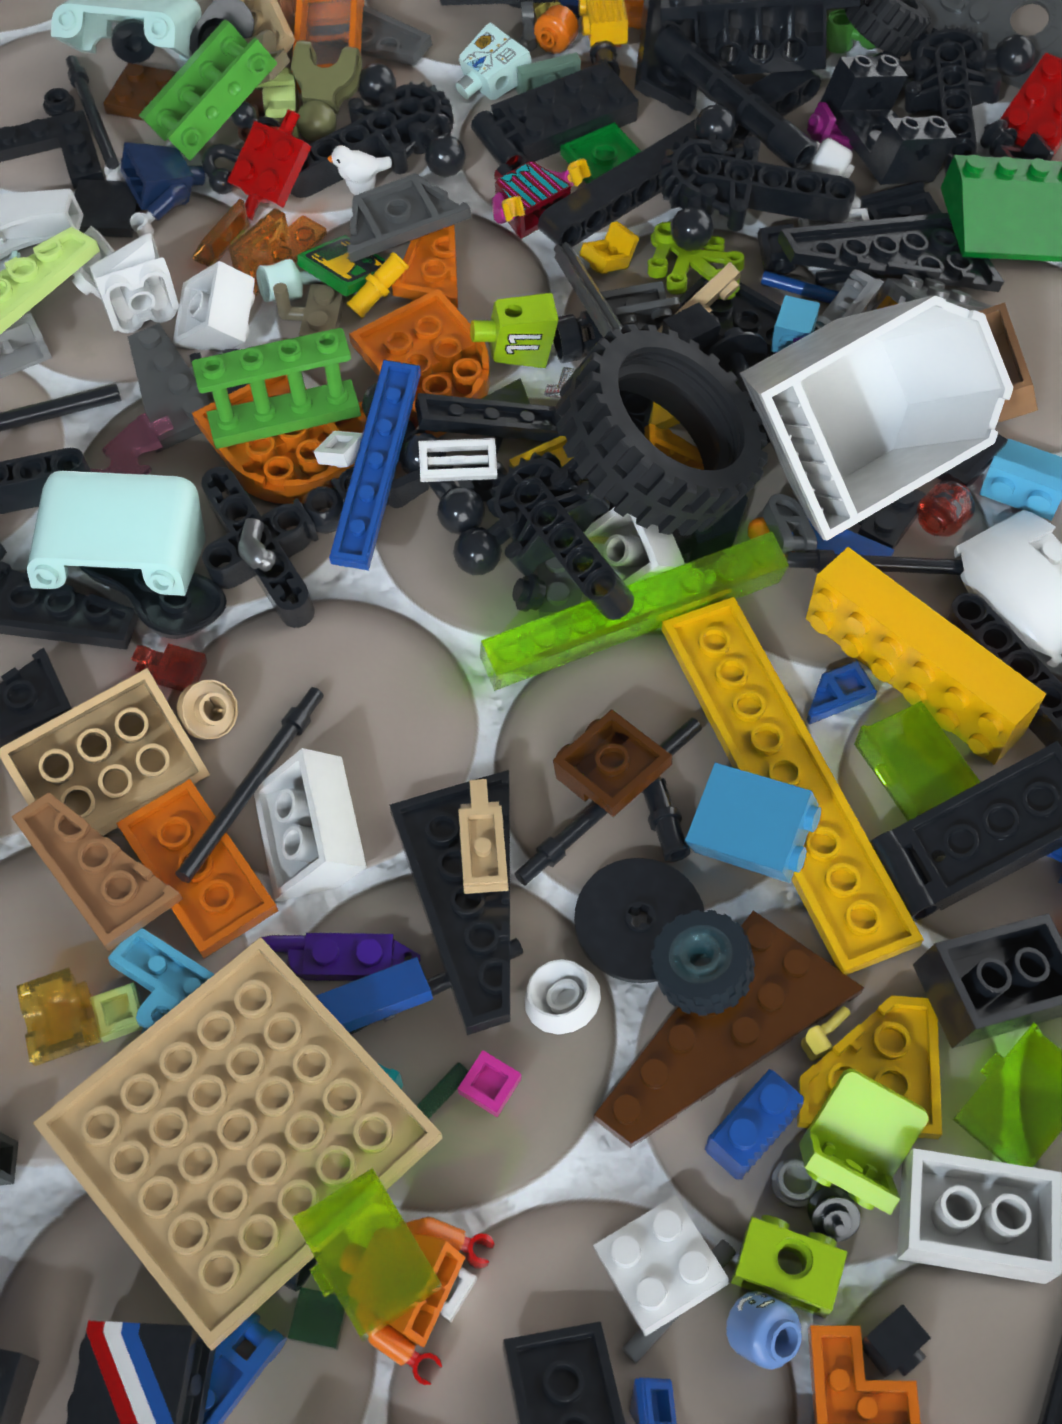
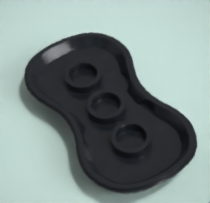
[79,566,227,639]

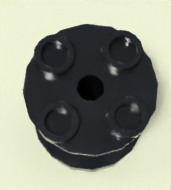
[704,327,771,443]

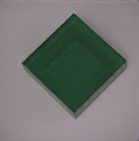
[287,1287,350,1351]

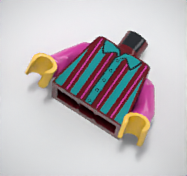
[492,159,591,239]

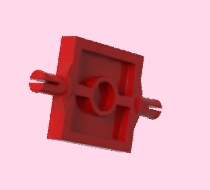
[227,109,311,221]

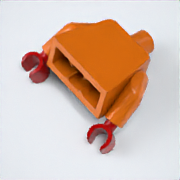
[340,1217,495,1385]

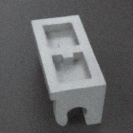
[816,270,884,329]
[0,310,52,379]

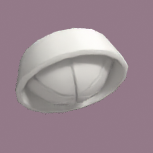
[525,959,601,1034]

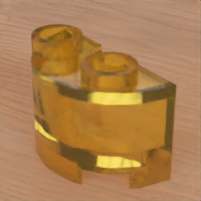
[16,967,101,1066]

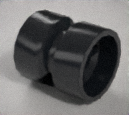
[553,310,603,364]

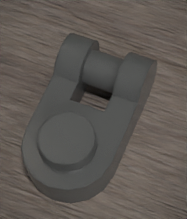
[762,494,817,555]

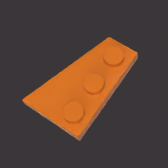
[392,224,458,308]

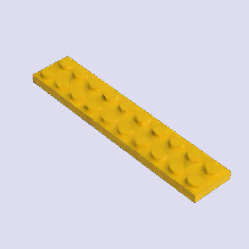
[661,597,924,975]

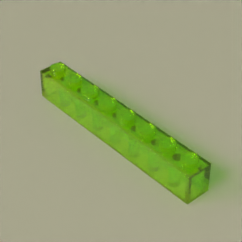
[480,532,789,691]

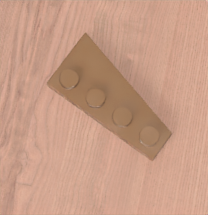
[12,792,183,952]

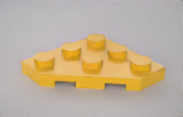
[797,995,942,1139]

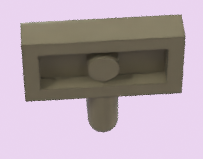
[273,283,346,337]

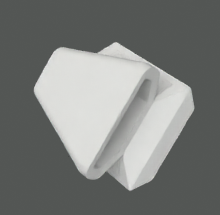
[89,232,179,333]

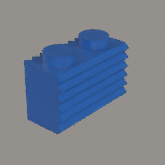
[705,1069,804,1180]

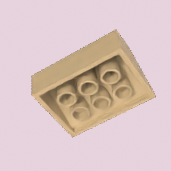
[0,668,210,836]

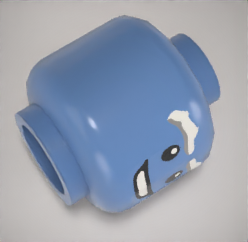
[726,1291,802,1370]

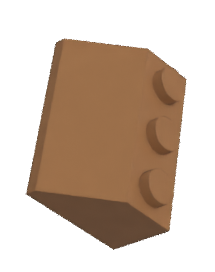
[978,302,1038,422]

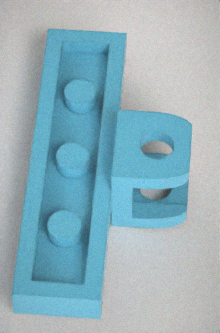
[108,928,214,1033]

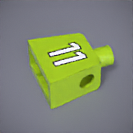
[470,293,559,368]

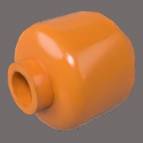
[534,5,579,54]

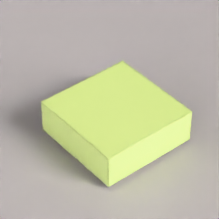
[90,982,143,1043]

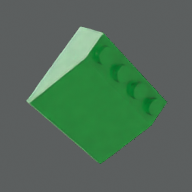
[940,155,1062,262]

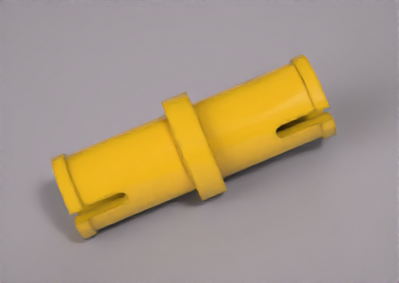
[346,252,409,319]

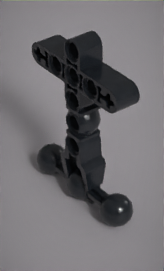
[201,382,485,628]

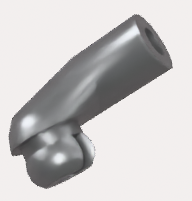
[238,518,276,571]

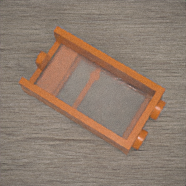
[292,0,364,94]

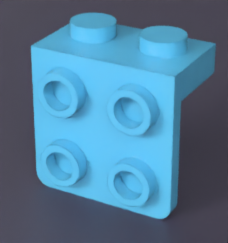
[979,439,1062,521]

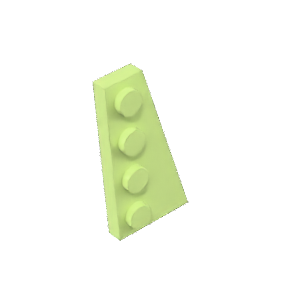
[0,227,100,335]

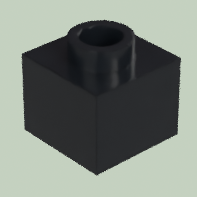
[862,1304,931,1377]

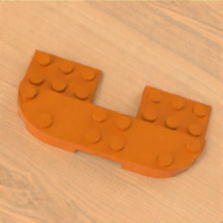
[192,288,490,504]

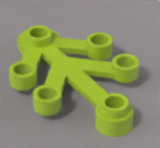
[647,222,745,300]

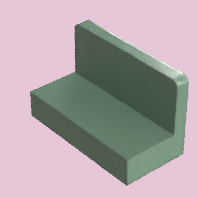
[515,52,581,94]

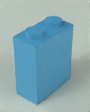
[685,762,821,883]

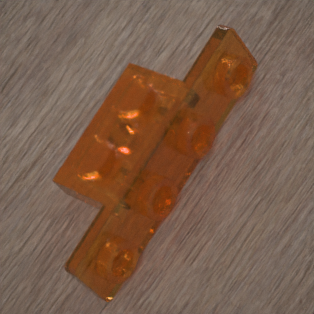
[228,208,327,297]

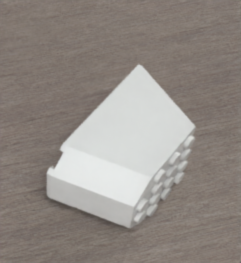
[740,295,1013,541]

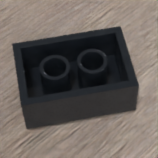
[913,913,1062,1049]

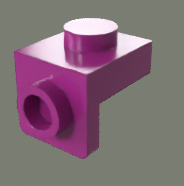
[806,102,853,151]

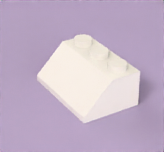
[254,748,367,901]

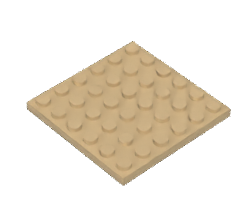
[33,937,443,1351]

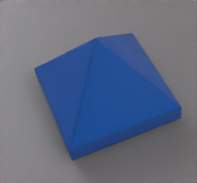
[629,1377,677,1424]

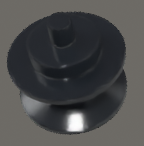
[980,119,1017,156]
[807,1186,860,1242]

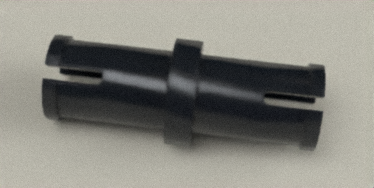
[642,776,691,862]

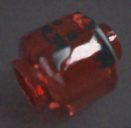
[917,480,975,537]

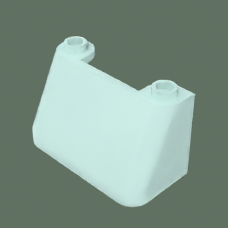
[51,0,201,62]
[27,471,206,596]

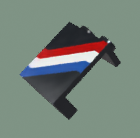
[66,1320,216,1424]

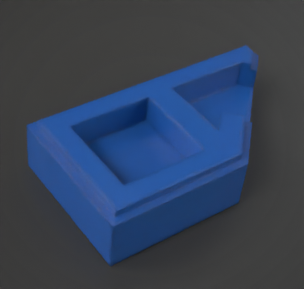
[806,660,877,725]

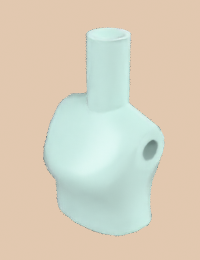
[256,259,322,302]

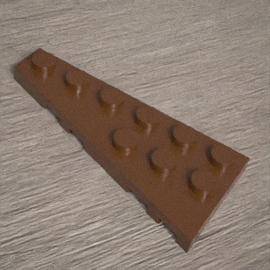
[594,910,864,1148]

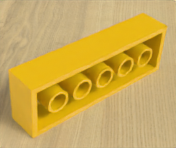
[806,547,1046,765]

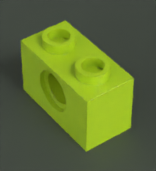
[731,1215,848,1318]

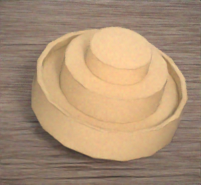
[177,680,238,740]

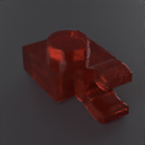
[131,643,207,692]

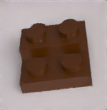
[553,709,673,817]

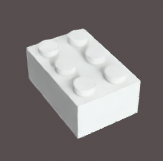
[897,1148,1062,1284]

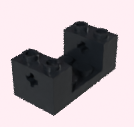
[820,54,957,185]

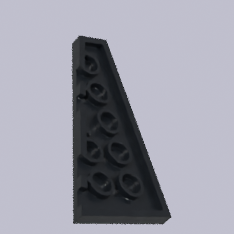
[777,213,1004,292]
[389,770,511,1035]

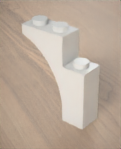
[0,189,84,259]

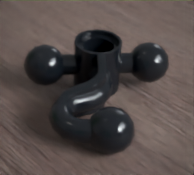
[202,102,280,194]

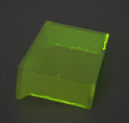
[854,701,980,821]
[952,1023,1062,1167]
[292,1168,442,1342]

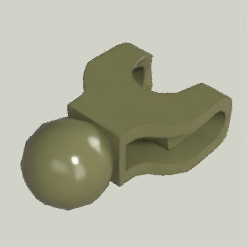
[291,40,362,142]

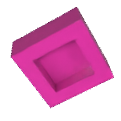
[458,1050,522,1117]

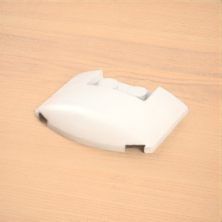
[954,510,1062,668]

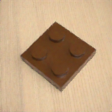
[103,63,177,121]

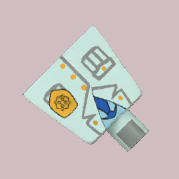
[455,22,532,100]

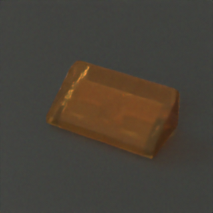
[193,199,250,267]

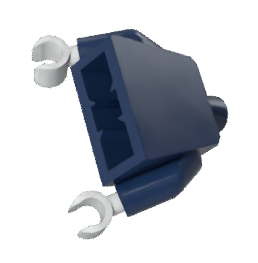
[104,142,206,237]

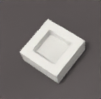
[313,431,363,468]

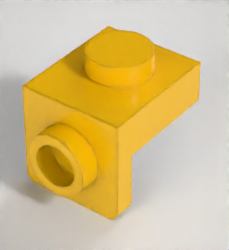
[579,221,639,273]

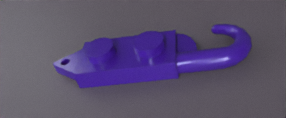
[253,933,421,981]

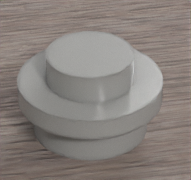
[771,1158,820,1208]

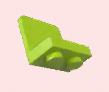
[799,1069,929,1215]

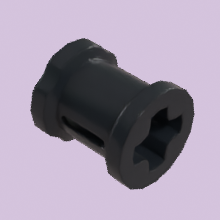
[589,40,620,76]

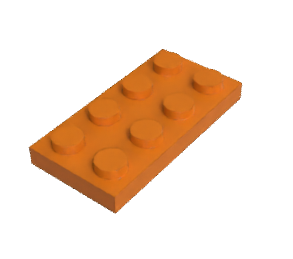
[116,779,279,959]

